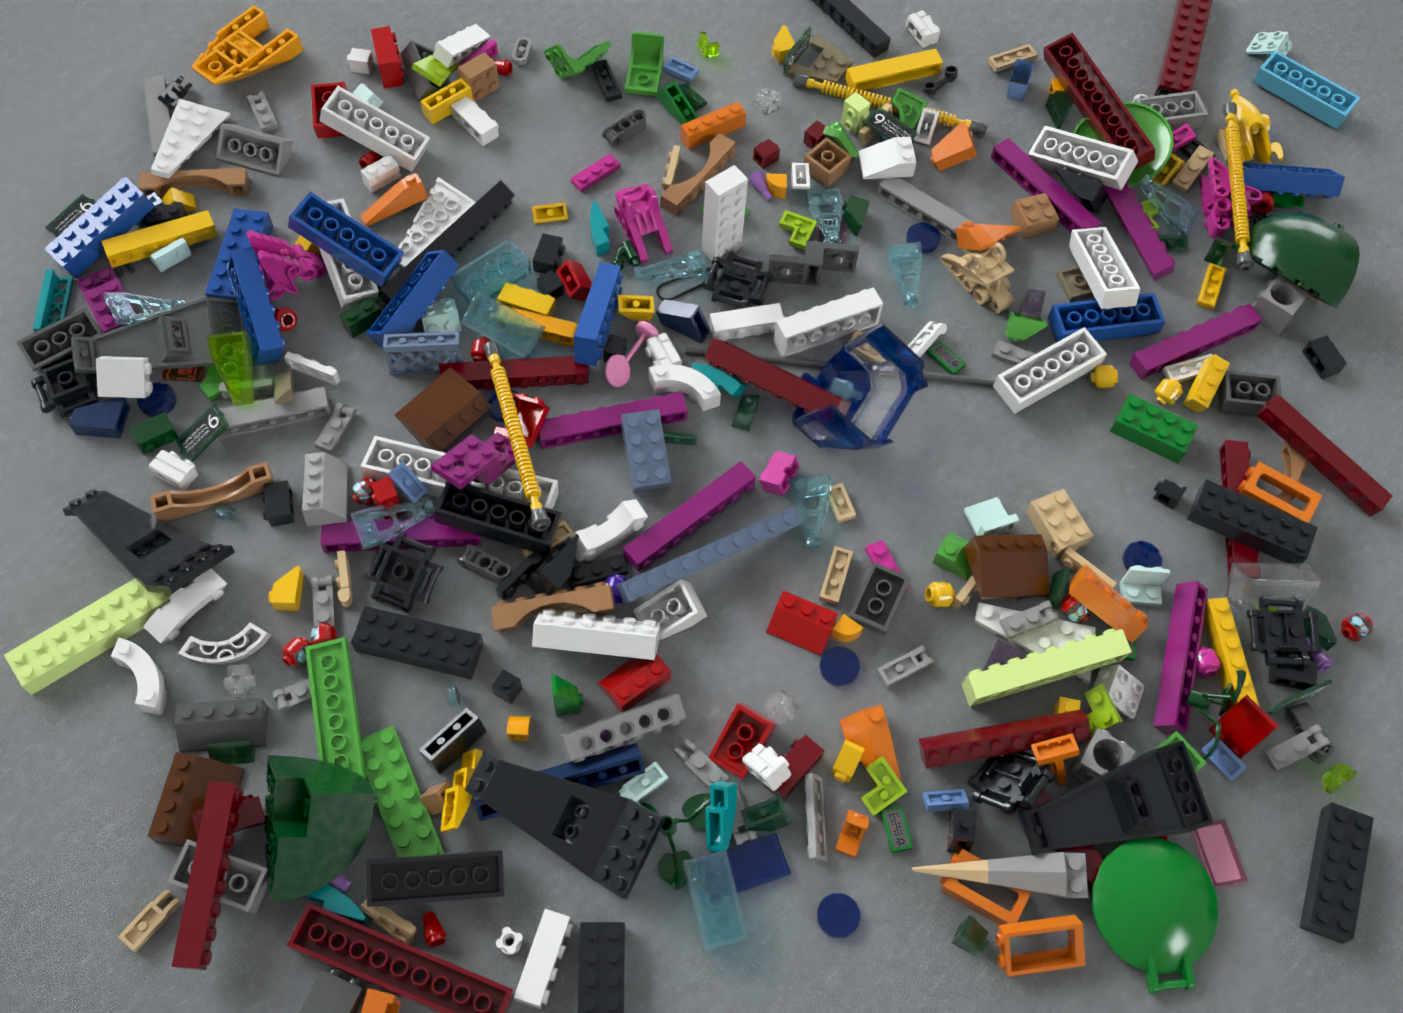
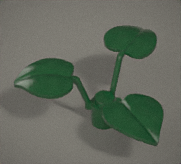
[1187,670,1246,760]
[639,793,710,889]

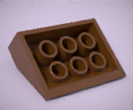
[395,367,492,452]
[964,534,1050,599]
[147,752,245,847]

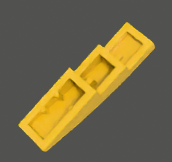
[441,749,483,833]

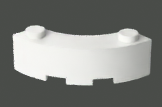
[649,364,721,411]
[571,499,648,562]
[143,569,227,643]
[179,623,272,664]
[111,638,167,716]

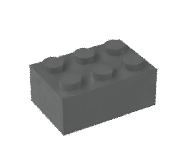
[1218,370,1282,416]
[849,562,910,636]

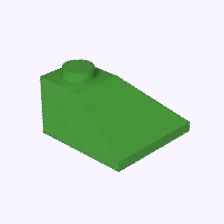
[1005,311,1047,342]
[933,532,972,581]

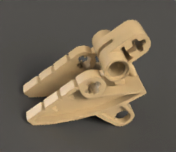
[940,243,1014,313]

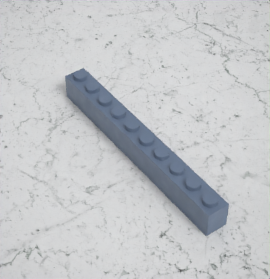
[616,507,801,603]

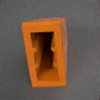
[930,121,977,171]

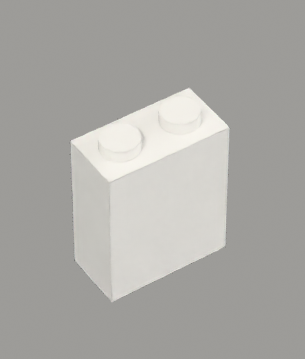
[96,356,153,398]

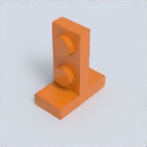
[1031,734,1080,786]
[834,810,870,859]

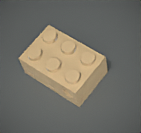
[1026,489,1093,559]

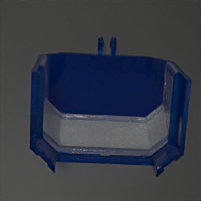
[792,324,928,450]

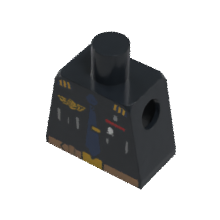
[947,809,976,854]

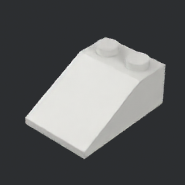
[858,137,917,179]
[633,579,707,641]

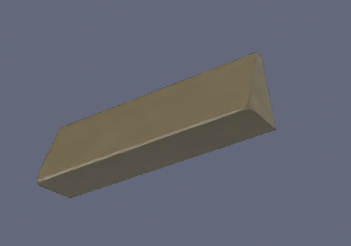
[274,365,294,404]

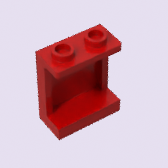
[493,393,550,449]

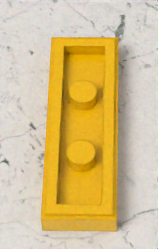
[1196,263,1227,311]

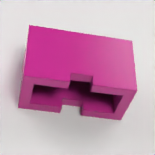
[760,451,800,496]

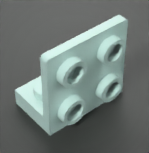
[964,497,1019,536]
[1119,565,1170,607]

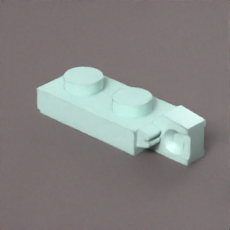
[619,762,669,802]

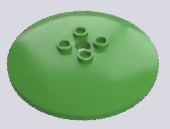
[1073,102,1173,188]

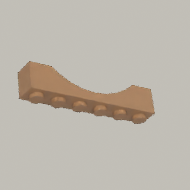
[660,133,736,216]
[138,168,250,199]
[1276,441,1309,504]
[150,462,275,522]
[491,582,616,633]

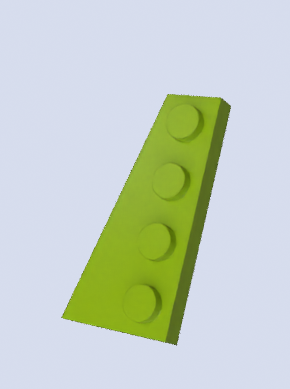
[411,55,467,87]

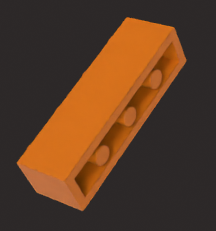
[680,102,747,150]

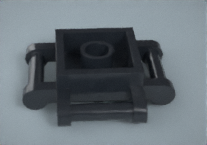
[702,251,773,309]
[31,353,99,418]
[364,533,444,613]
[1246,596,1323,668]
[967,751,1054,815]

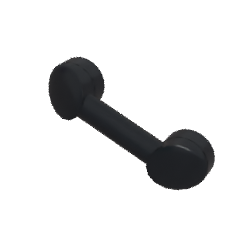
[923,65,958,95]

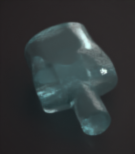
[829,377,863,401]

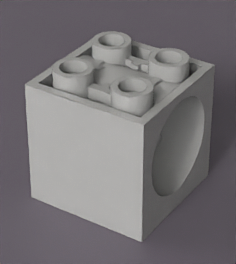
[1251,275,1310,336]
[1067,728,1135,783]

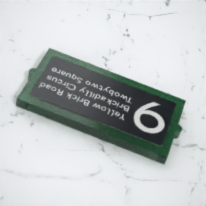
[783,27,812,76]
[863,107,918,140]
[45,194,96,237]
[175,403,229,462]
[1268,679,1333,716]

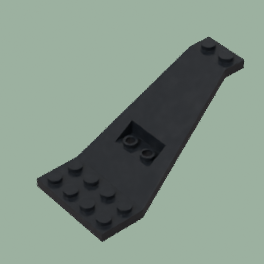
[62,489,235,593]
[1019,741,1214,856]
[465,751,665,899]

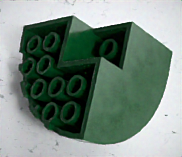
[1231,212,1360,309]
[264,755,378,902]

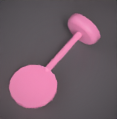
[605,321,659,387]

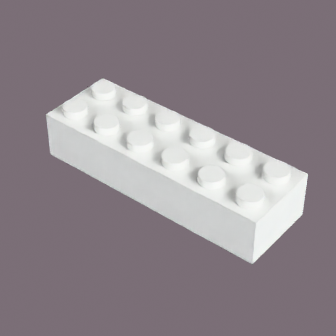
[319,86,430,172]
[1028,126,1138,190]
[702,165,748,261]
[319,198,379,309]
[1069,227,1140,309]
[773,287,883,357]
[993,327,1107,414]
[532,609,660,660]

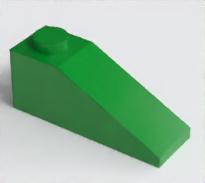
[656,81,699,125]
[551,675,584,716]

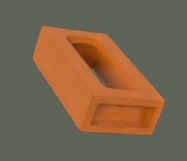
[1238,462,1323,523]
[939,849,1031,925]
[996,915,1086,977]

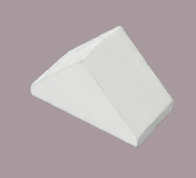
[914,108,939,145]
[791,163,810,190]

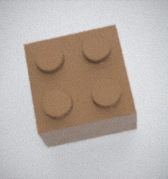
[458,52,500,102]
[803,137,852,188]
[1010,193,1059,239]

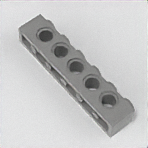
[558,694,686,763]

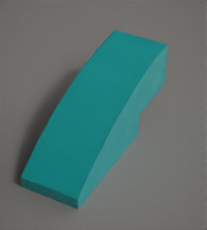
[590,201,610,256]
[691,363,748,397]
[705,781,737,853]
[305,884,369,925]

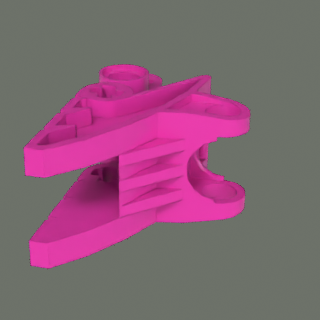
[1199,157,1263,240]
[614,183,673,264]
[246,230,327,300]

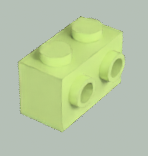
[841,92,870,135]

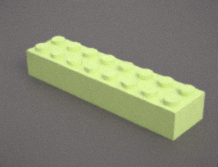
[4,578,174,695]
[961,628,1132,707]

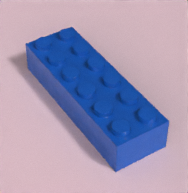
[1242,162,1345,199]
[45,177,155,279]
[288,192,404,287]
[205,208,273,300]
[227,248,285,366]
[366,250,459,348]
[574,262,623,366]
[1048,293,1166,343]

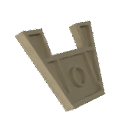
[786,33,852,85]

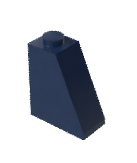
[656,299,711,343]
[69,397,131,439]

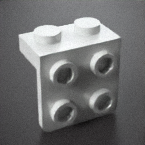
[1094,664,1144,719]

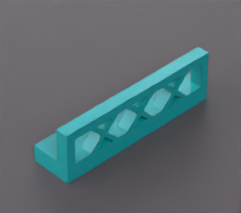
[33,269,74,332]

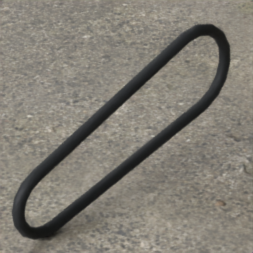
[656,267,716,300]

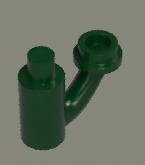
[612,240,640,271]

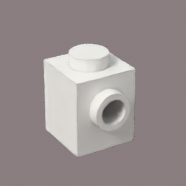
[347,48,374,74]

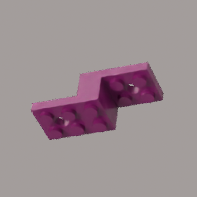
[77,266,140,333]
[431,432,516,489]

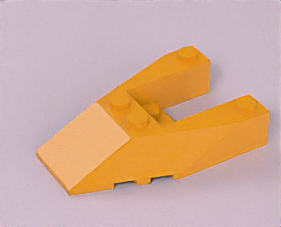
[191,5,303,86]

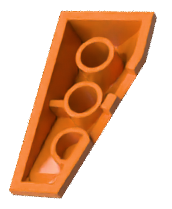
[360,173,429,227]
[955,221,1021,251]
[840,705,902,786]

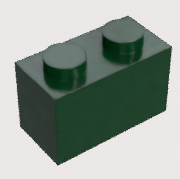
[339,296,381,338]
[129,412,179,455]

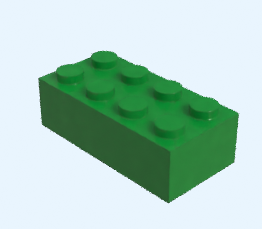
[1110,393,1198,464]

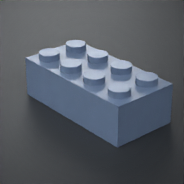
[621,409,672,493]

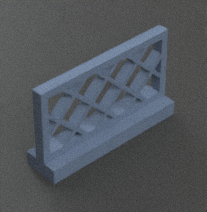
[383,331,463,375]

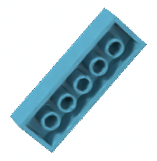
[1253,50,1361,130]

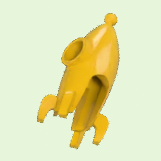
[1227,89,1284,164]

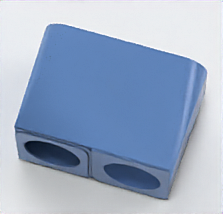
[1007,59,1034,101]

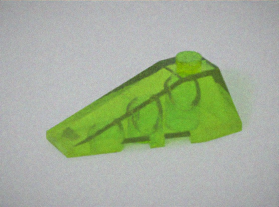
[207,331,254,406]

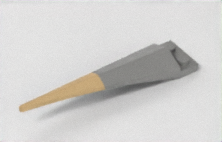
[911,852,1088,899]

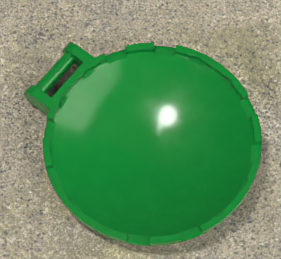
[1091,838,1218,994]

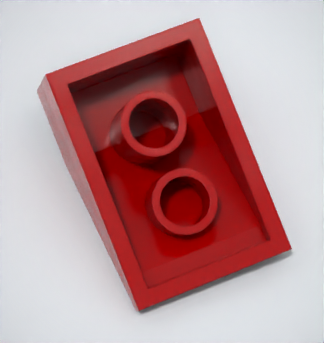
[1208,695,1279,759]
[708,703,778,780]

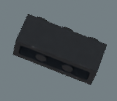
[419,707,487,775]

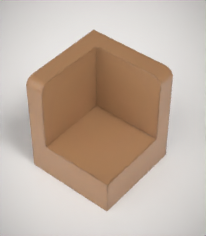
[419,781,452,816]

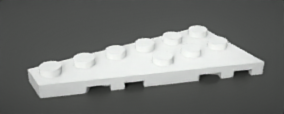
[151,99,230,179]
[398,177,476,269]
[974,602,1096,684]

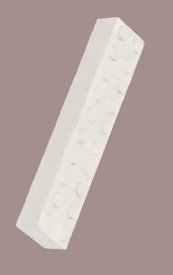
[361,436,559,510]

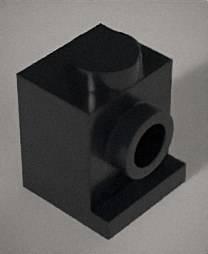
[1153,479,1187,510]

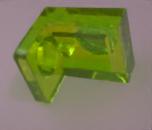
[697,32,719,58]
[1322,763,1357,794]

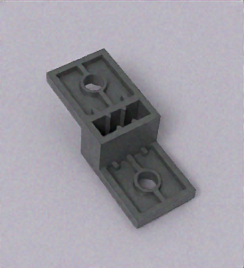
[768,241,859,286]

